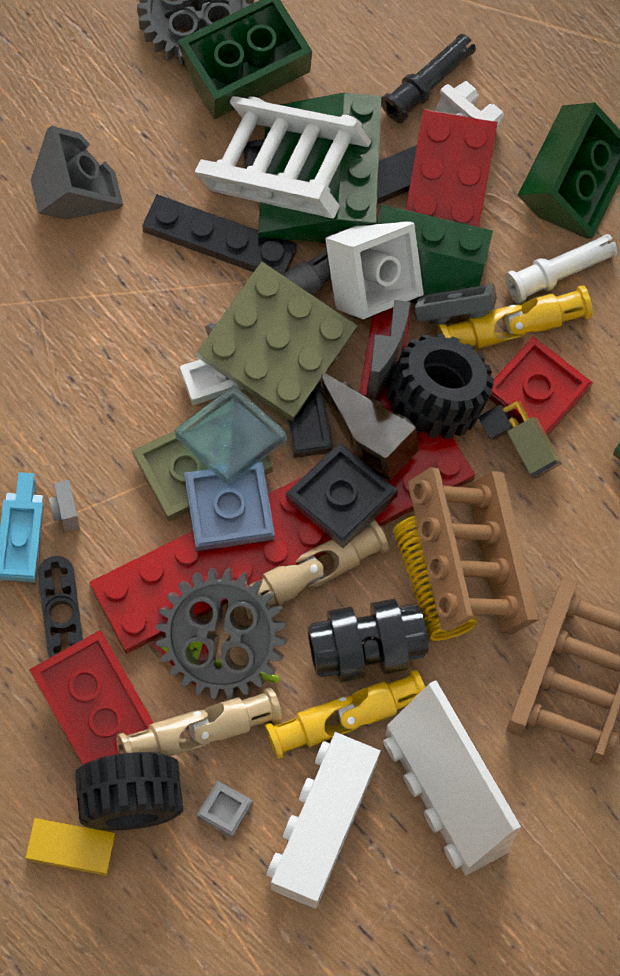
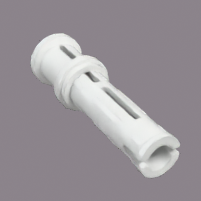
[505,234,618,304]

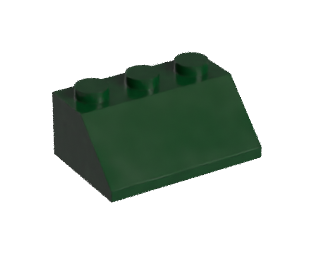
[178,0,312,120]
[518,102,620,239]
[377,205,493,315]

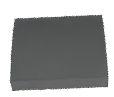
[368,300,410,400]

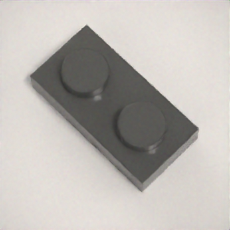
[415,284,497,324]

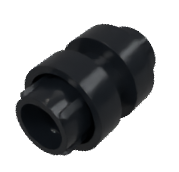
[307,598,428,683]

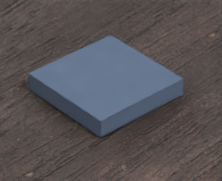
[184,461,275,551]

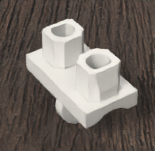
[435,81,504,131]

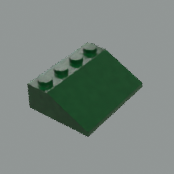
[258,92,381,243]

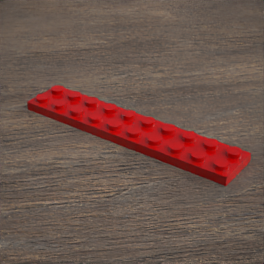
[89,431,475,654]

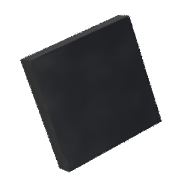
[285,442,398,548]

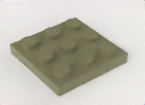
[196,262,357,421]

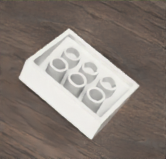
[383,680,521,876]

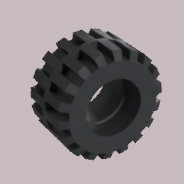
[387,334,494,439]
[75,752,183,831]

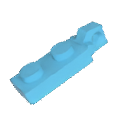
[0,472,44,583]

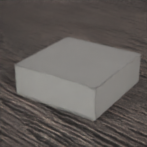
[197,780,253,838]

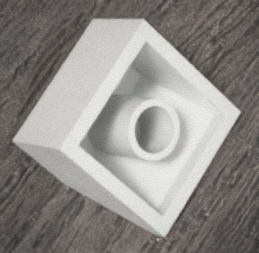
[325,222,424,319]

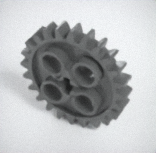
[137,0,254,66]
[156,568,288,700]

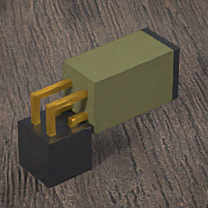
[479,401,562,478]

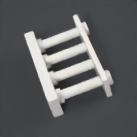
[195,96,371,219]

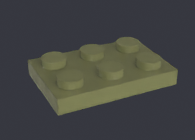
[133,403,273,522]

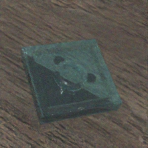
[175,385,287,485]

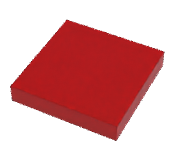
[489,336,593,436]

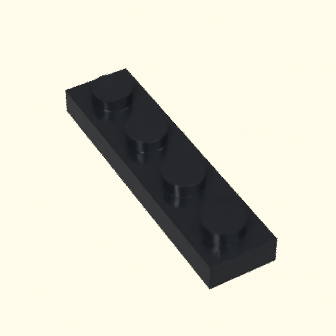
[142,194,297,275]

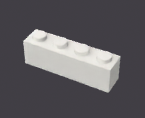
[266,732,381,909]

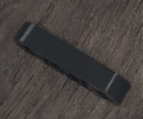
[38,556,83,658]

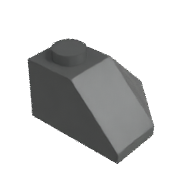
[31,126,123,220]

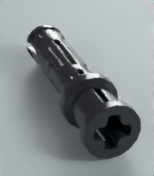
[381,34,476,123]

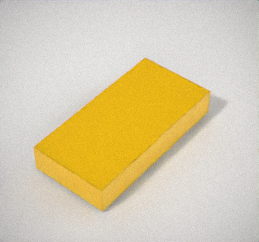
[25,818,116,876]

